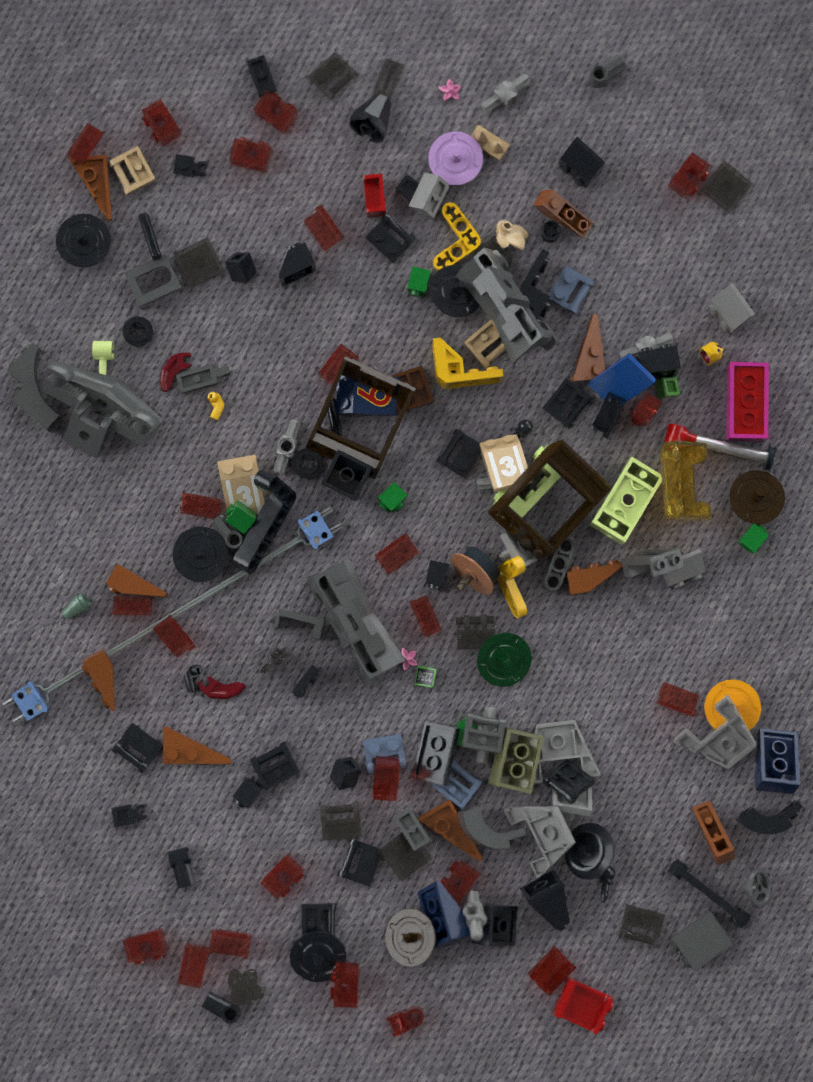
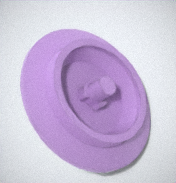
[428,132,483,185]

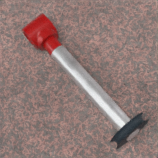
[664,424,776,472]

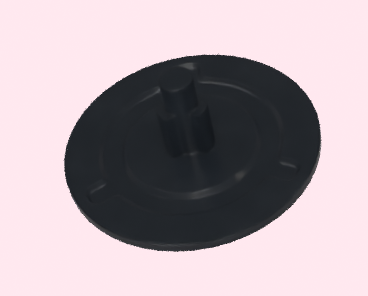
[56,214,111,267]
[430,265,480,317]
[173,526,229,582]
[565,823,614,880]
[290,931,347,982]

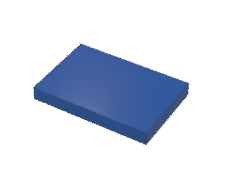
[588,353,656,403]

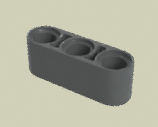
[543,538,575,592]

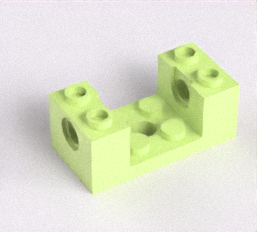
[493,445,561,518]
[589,457,665,545]

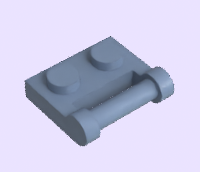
[549,266,595,315]
[363,734,407,775]
[432,758,483,809]

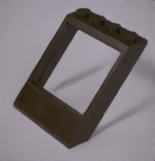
[306,356,416,479]
[488,439,612,559]

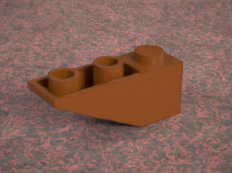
[533,190,593,238]
[565,560,623,596]
[81,648,115,712]

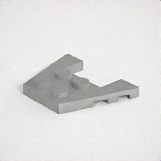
[674,695,756,769]
[534,720,600,783]
[504,806,575,878]

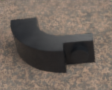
[736,800,803,834]

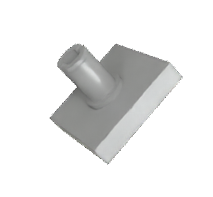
[499,532,541,567]
[552,782,592,821]

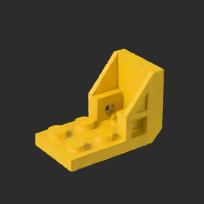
[432,338,504,389]

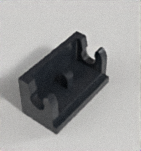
[592,392,626,439]

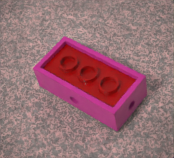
[726,362,769,442]

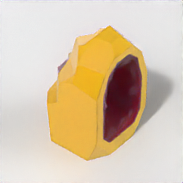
[699,342,724,366]

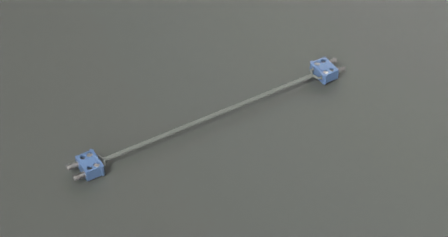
[2,506,343,725]

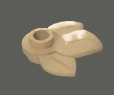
[496,220,529,251]

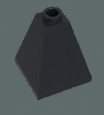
[520,869,570,930]

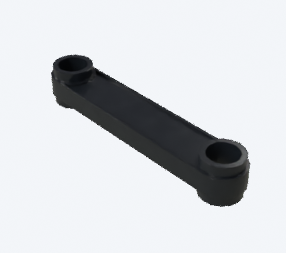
[668,859,751,929]

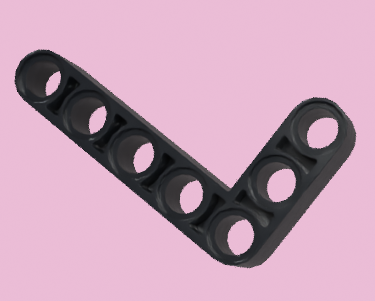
[233,470,296,574]

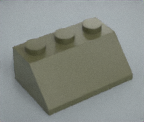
[488,728,544,794]

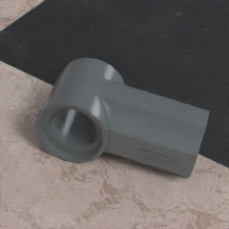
[589,55,626,88]
[211,513,245,550]

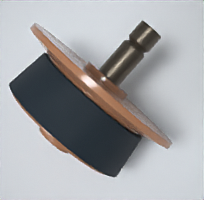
[451,547,500,595]

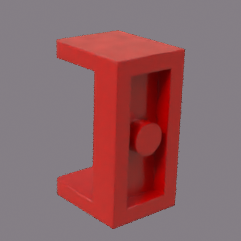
[363,173,386,218]

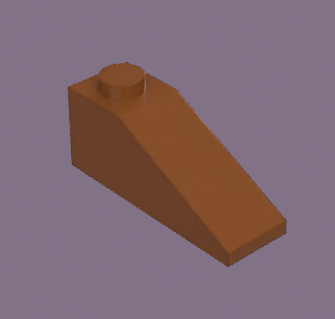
[105,564,169,598]
[692,800,735,866]

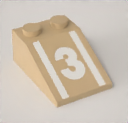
[479,434,532,492]
[217,455,265,515]

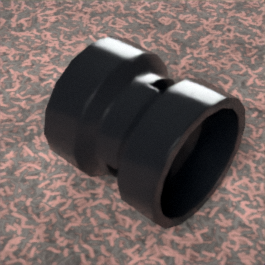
[541,220,561,243]

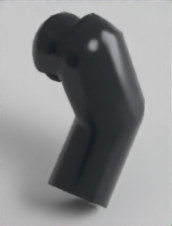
[184,665,202,693]

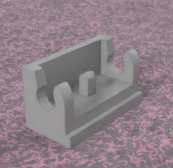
[409,173,450,218]

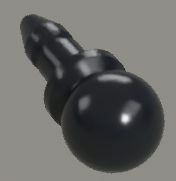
[512,419,533,439]
[600,866,615,903]

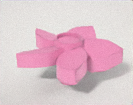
[439,79,461,101]
[401,648,417,671]

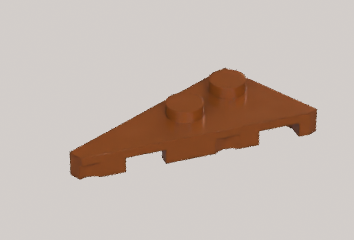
[70,155,113,221]
[570,314,606,382]
[163,726,231,764]
[417,799,483,861]

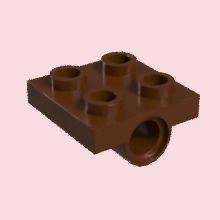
[391,366,434,414]

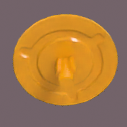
[704,679,761,731]

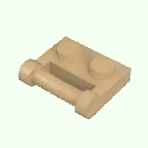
[109,146,156,196]
[463,319,506,369]

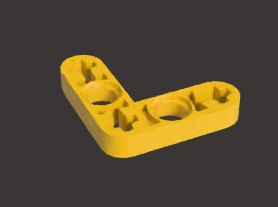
[433,202,481,271]
[497,556,527,618]

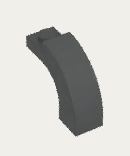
[457,807,526,850]

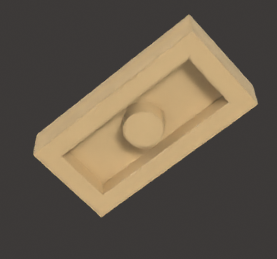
[471,125,510,161]

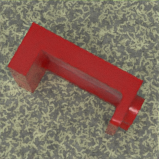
[552,977,614,1035]

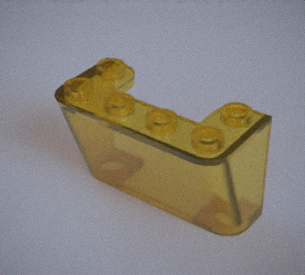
[660,441,712,523]

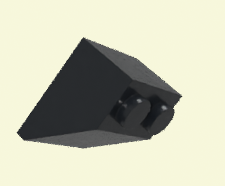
[559,137,605,188]
[279,242,316,287]
[637,344,681,380]
[321,449,373,501]
[471,903,518,947]

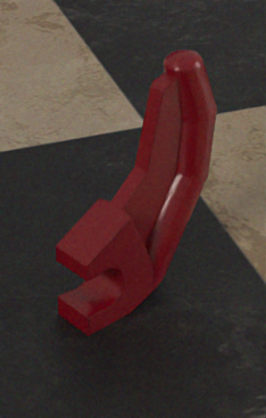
[159,352,191,392]
[198,676,246,699]

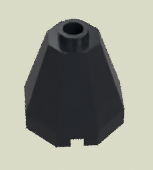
[349,94,392,142]

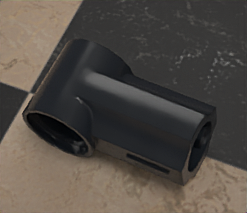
[168,847,195,889]
[202,991,242,1024]

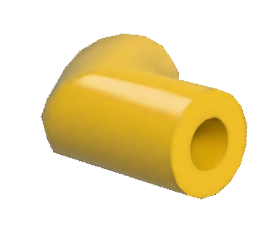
[207,392,225,421]

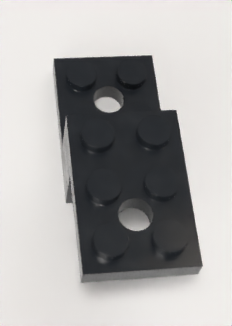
[519,249,551,324]

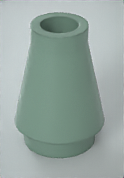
[62,593,91,620]

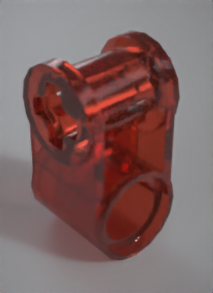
[386,1006,424,1037]

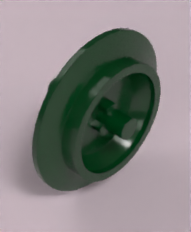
[477,632,532,687]

